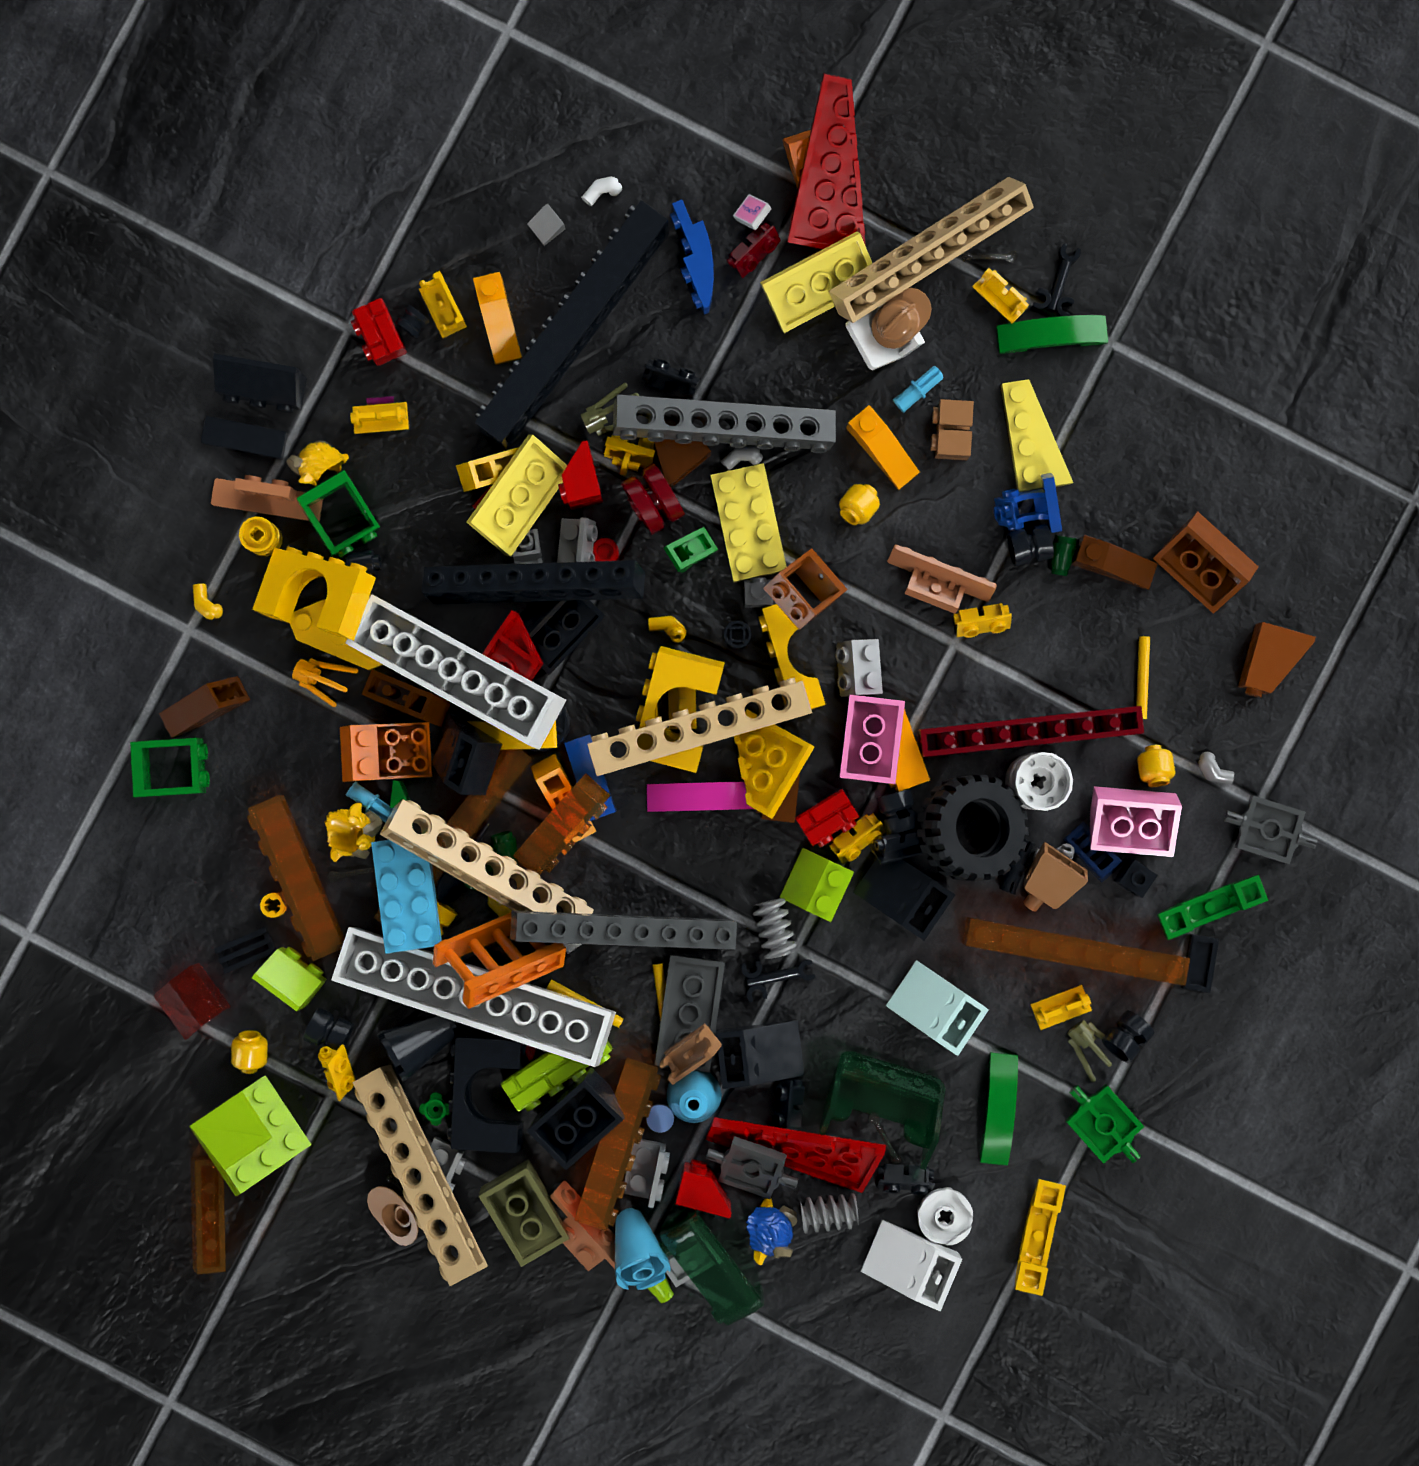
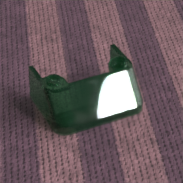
[819,1051,946,1170]
[659,1207,765,1326]

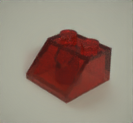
[153,963,231,1040]

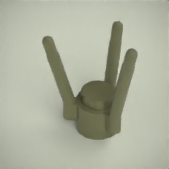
[580,383,639,436]
[1067,1019,1112,1082]

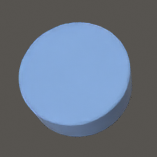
[646,1104,674,1133]

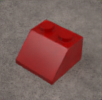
[558,441,603,510]
[676,1159,732,1218]

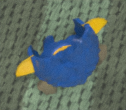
[746,1198,797,1265]

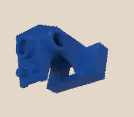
[994,473,1062,533]

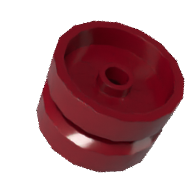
[621,463,685,535]

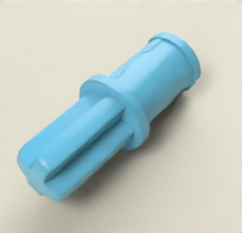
[893,366,943,413]
[346,781,393,823]

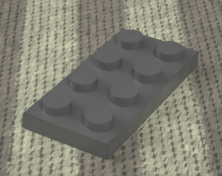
[654,954,725,1073]

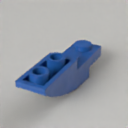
[669,200,714,315]

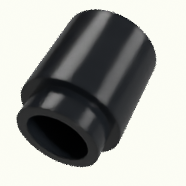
[340,550,382,577]

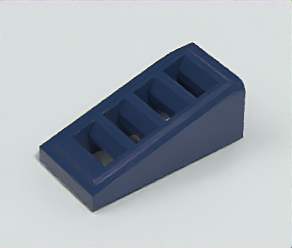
[1063,821,1122,883]

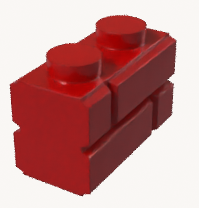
[351,298,407,366]
[795,789,859,848]

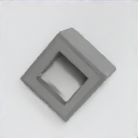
[527,203,565,246]

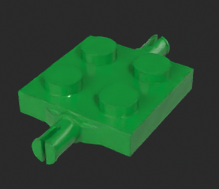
[1065,1084,1144,1164]

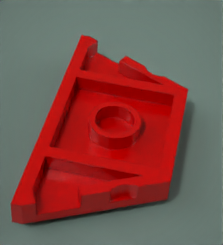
[482,610,543,681]

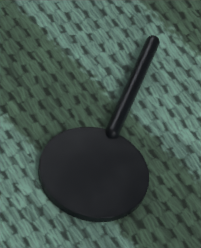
[436,822,490,904]

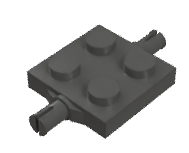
[1223,795,1318,864]
[706,1136,799,1199]

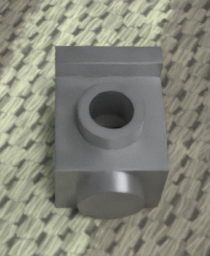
[744,578,773,608]

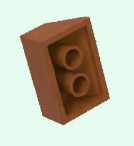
[1153,511,1259,614]

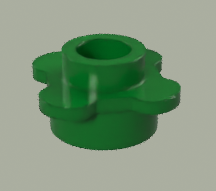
[419,1092,451,1126]

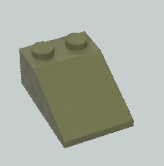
[479,1159,570,1267]

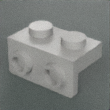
[836,639,883,697]

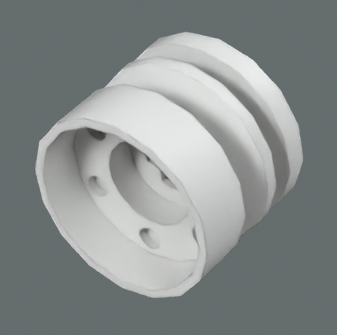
[1005,752,1073,811]

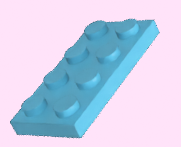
[371,840,442,954]

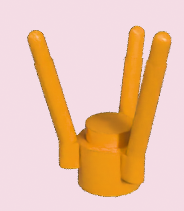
[292,658,358,707]

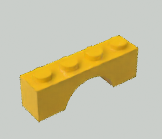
[758,604,826,710]

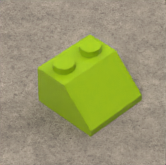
[780,848,854,922]
[252,946,327,1011]

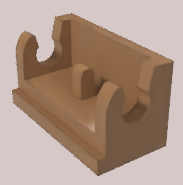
[660,1023,722,1085]

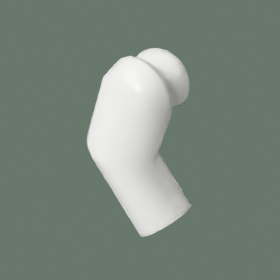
[581,176,622,206]

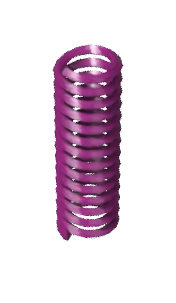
[366,396,394,405]

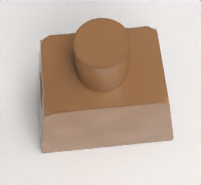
[1023,842,1088,912]

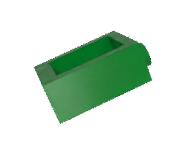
[297,470,380,558]
[130,738,210,797]

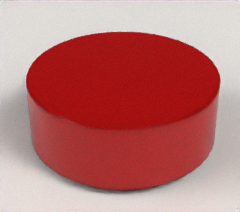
[593,538,619,561]

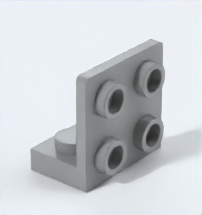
[622,1137,670,1208]

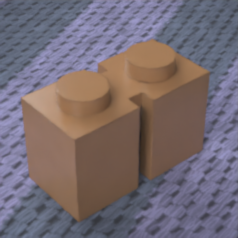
[930,399,974,460]

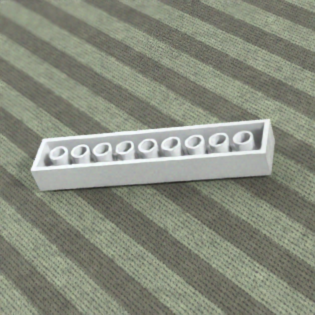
[331,927,616,1067]

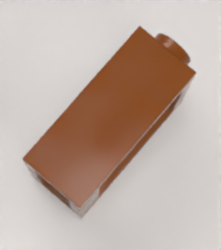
[763,548,848,630]

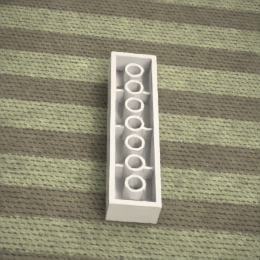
[345,595,566,750]

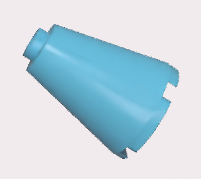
[666,1071,721,1123]
[615,1208,671,1290]

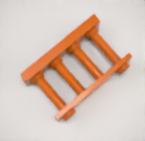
[433,911,566,1009]

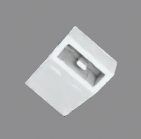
[861,1220,962,1312]

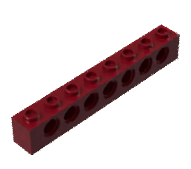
[917,706,1144,757]

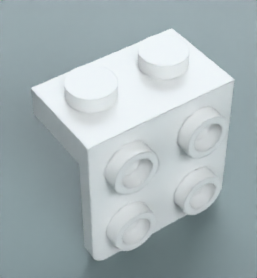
[846,302,925,370]

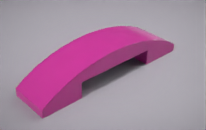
[647,782,754,812]

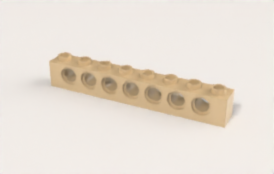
[828,177,1034,323]
[587,677,812,776]
[380,800,594,914]
[352,1065,488,1286]

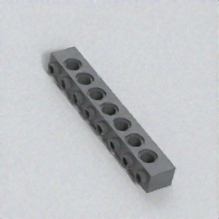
[613,395,836,453]
[510,910,737,950]

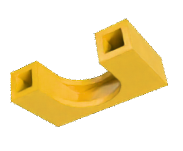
[252,546,376,641]
[636,646,725,773]

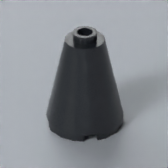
[377,1015,458,1082]

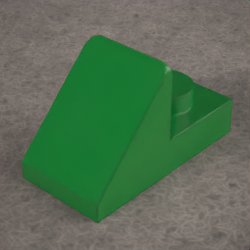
[664,527,718,573]

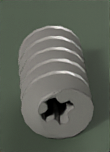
[753,898,797,959]
[800,1193,859,1234]

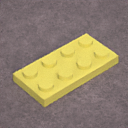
[760,232,872,333]
[467,435,567,556]
[710,463,786,582]

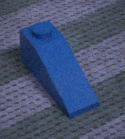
[564,734,617,821]

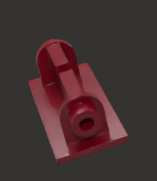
[726,222,781,279]

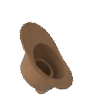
[871,288,932,349]
[367,1186,419,1246]

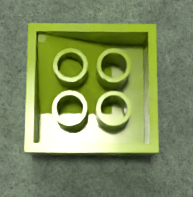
[189,1075,311,1196]

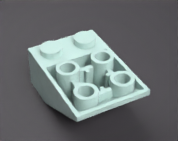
[886,960,989,1056]

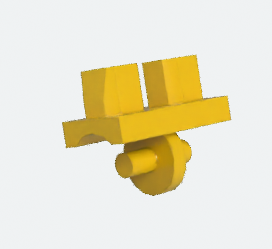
[604,435,655,476]

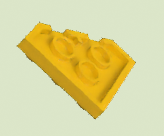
[290,599,383,670]
[734,709,814,819]

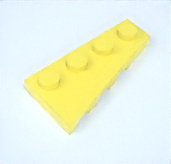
[1001,379,1073,492]

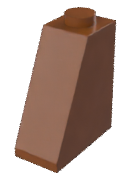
[1238,622,1316,698]

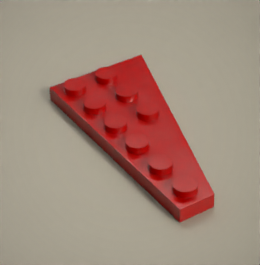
[787,73,866,249]
[706,1117,886,1193]

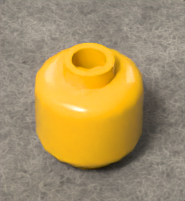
[839,484,880,525]
[1137,745,1175,787]
[231,1030,268,1074]

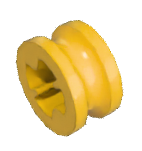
[260,893,287,918]

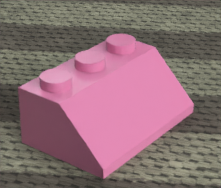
[839,695,905,784]
[1090,786,1182,857]

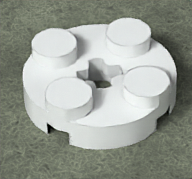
[917,1187,973,1245]

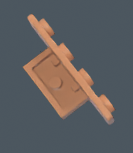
[211,475,323,521]
[887,545,997,614]
[550,1181,615,1271]

